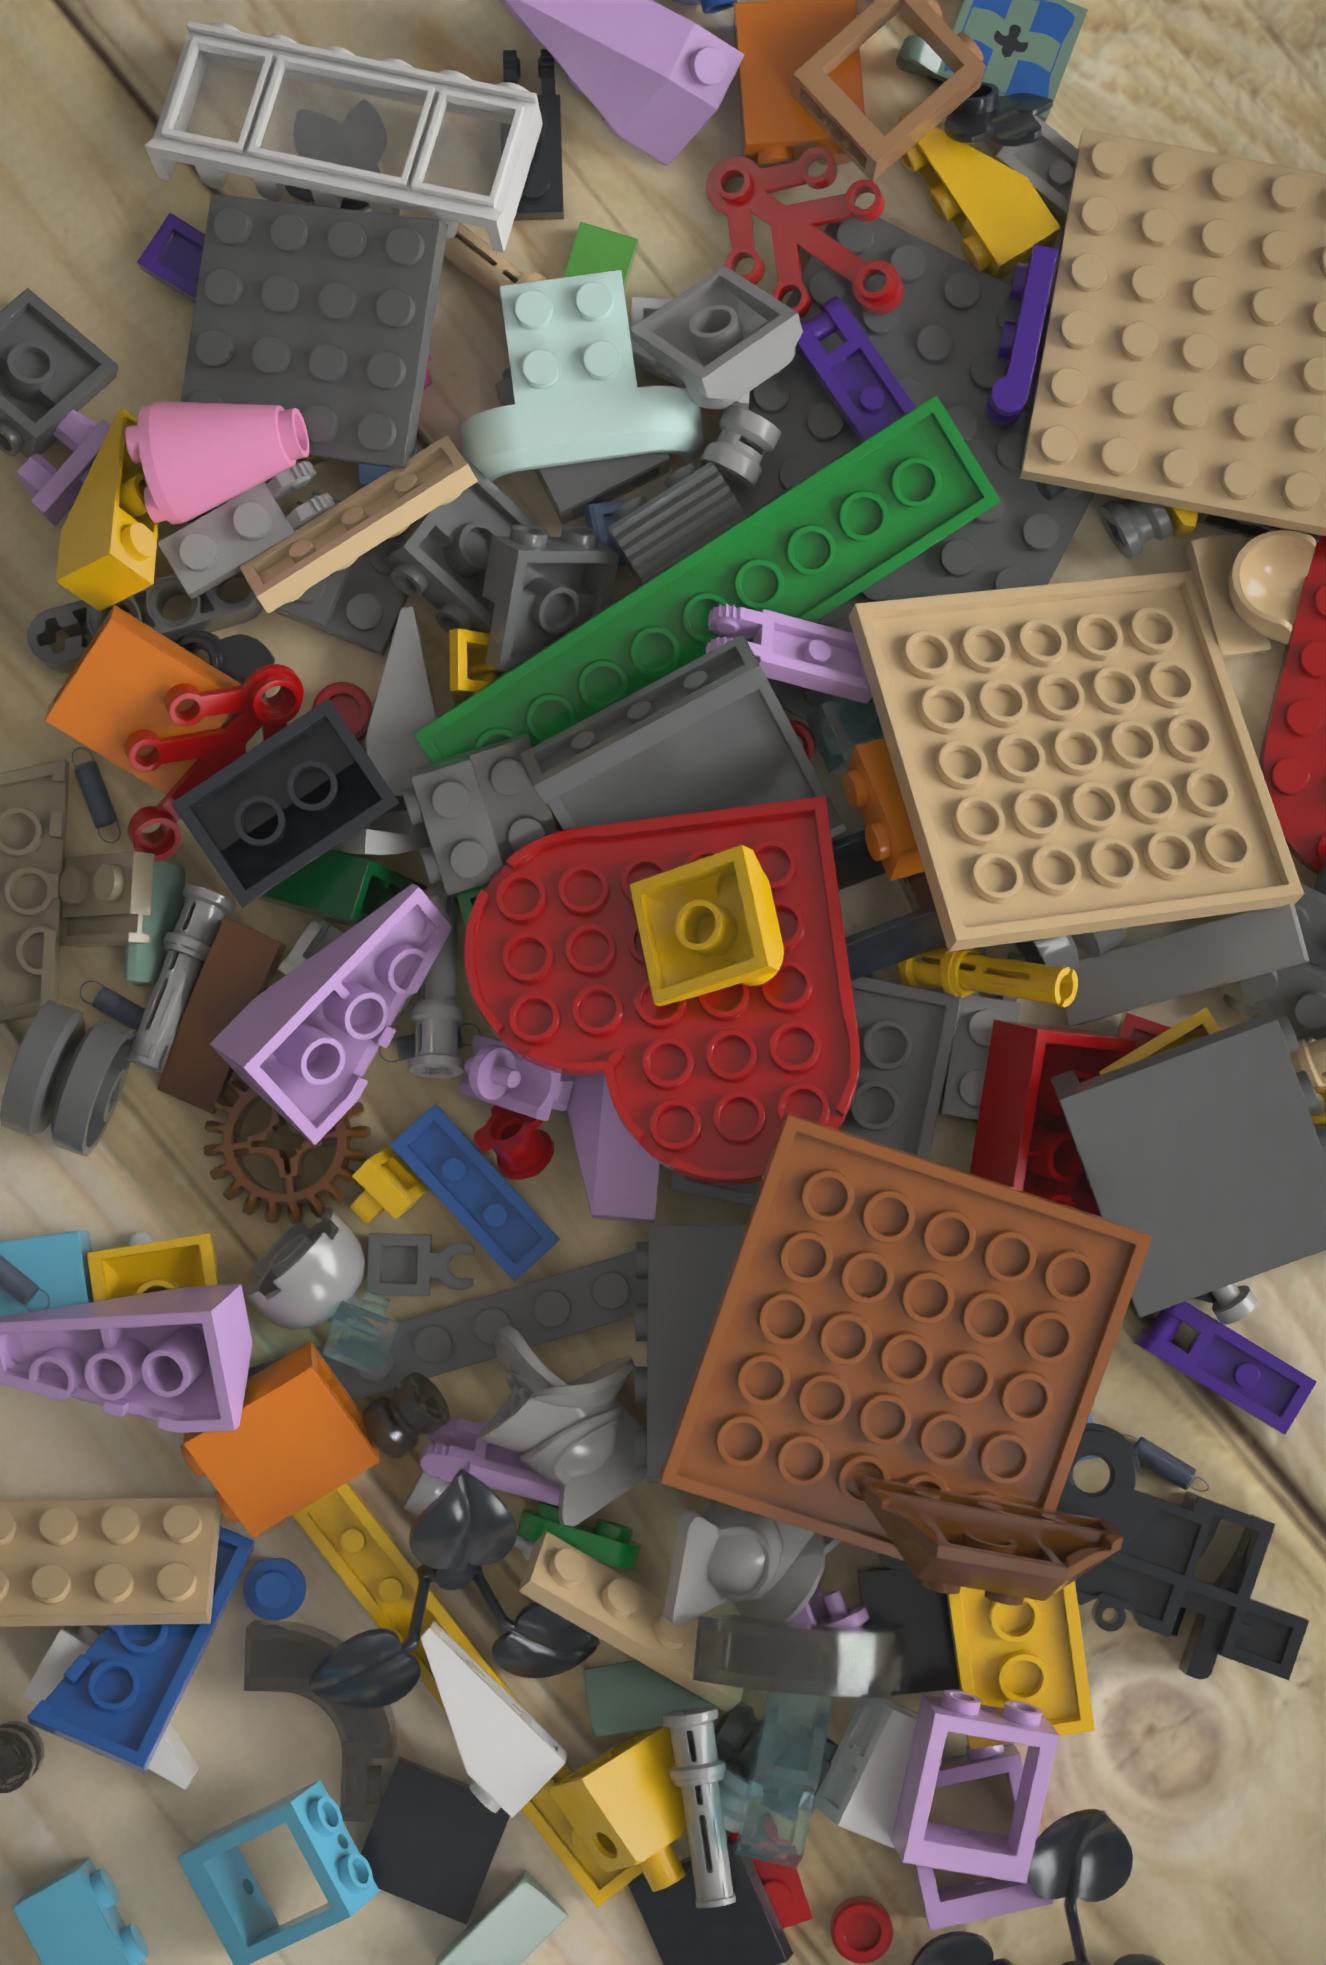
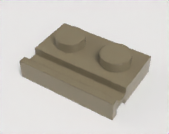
[59,851,154,947]

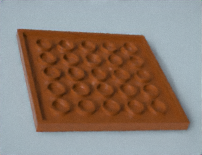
[658,1112,1153,1561]

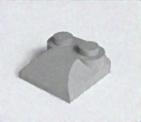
[629,265,803,409]

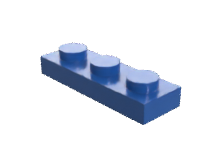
[390,1103,560,1282]

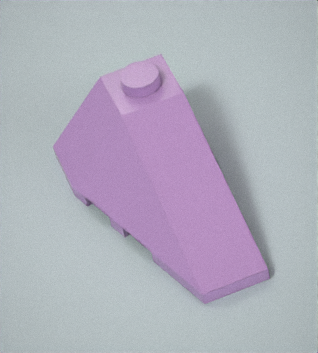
[566,1076,659,1223]
[0,1284,253,1433]

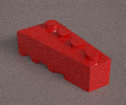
[970,1019,1136,1208]

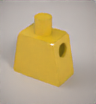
[548,1726,687,1892]

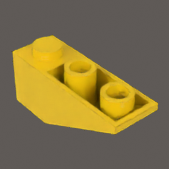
[899,111,1061,279]
[55,408,159,612]

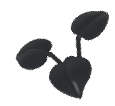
[309,1469,600,1708]
[911,1809,1165,1965]

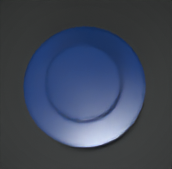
[243,1557,306,1621]

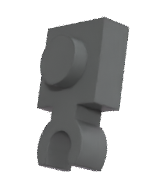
[367,1233,475,1296]

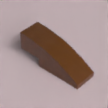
[157,917,286,1114]

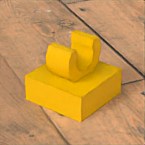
[349,1146,430,1225]

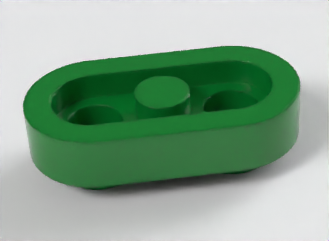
[517,1501,642,1570]

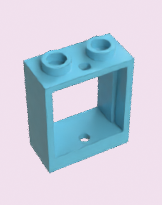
[177,1780,380,1965]

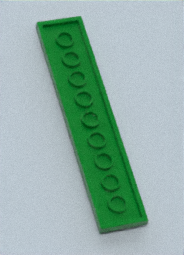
[413,395,1001,762]

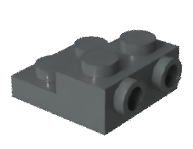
[0,288,118,459]
[383,461,550,633]
[272,491,409,656]
[482,525,620,670]
[401,734,557,896]
[1217,883,1326,1043]

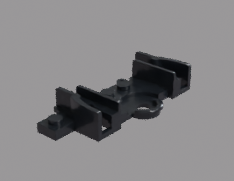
[878,1423,1309,1680]

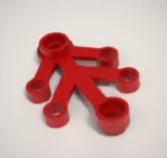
[706,147,904,319]
[124,664,304,861]

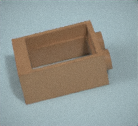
[791,0,986,182]

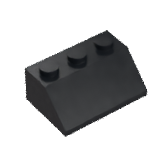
[171,698,400,908]

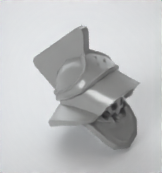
[477,1324,647,1526]
[664,1498,841,1627]

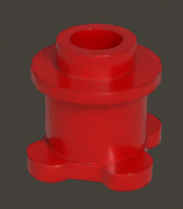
[473,1105,554,1180]

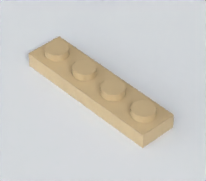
[240,435,478,614]
[518,1531,753,1712]

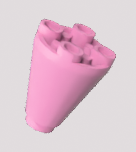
[125,401,309,525]

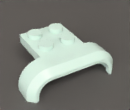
[459,270,705,481]

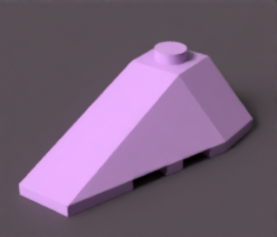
[501,0,745,166]
[210,884,453,1145]

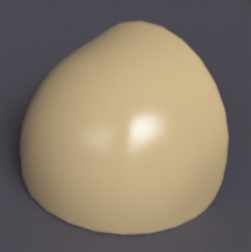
[1228,530,1316,645]

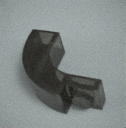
[693,1614,908,1698]
[244,1620,397,1822]

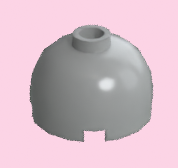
[242,1207,365,1329]

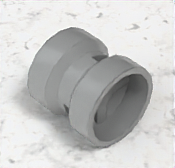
[700,405,781,490]

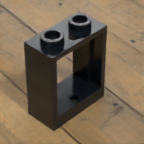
[832,830,946,981]

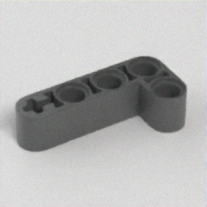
[27,502,264,673]

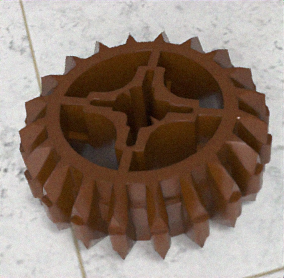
[204,1078,371,1224]

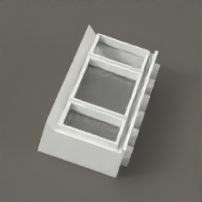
[144,21,543,253]

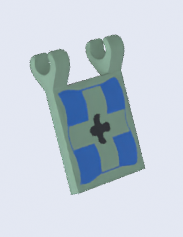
[896,0,1088,122]

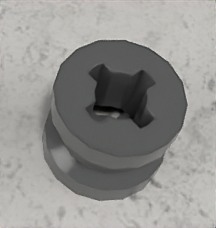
[1099,499,1173,559]

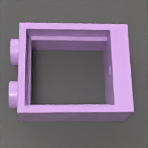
[891,1690,1059,1884]
[914,1743,1053,1931]

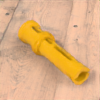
[898,946,1078,1007]

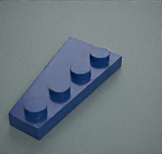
[27,1526,254,1774]

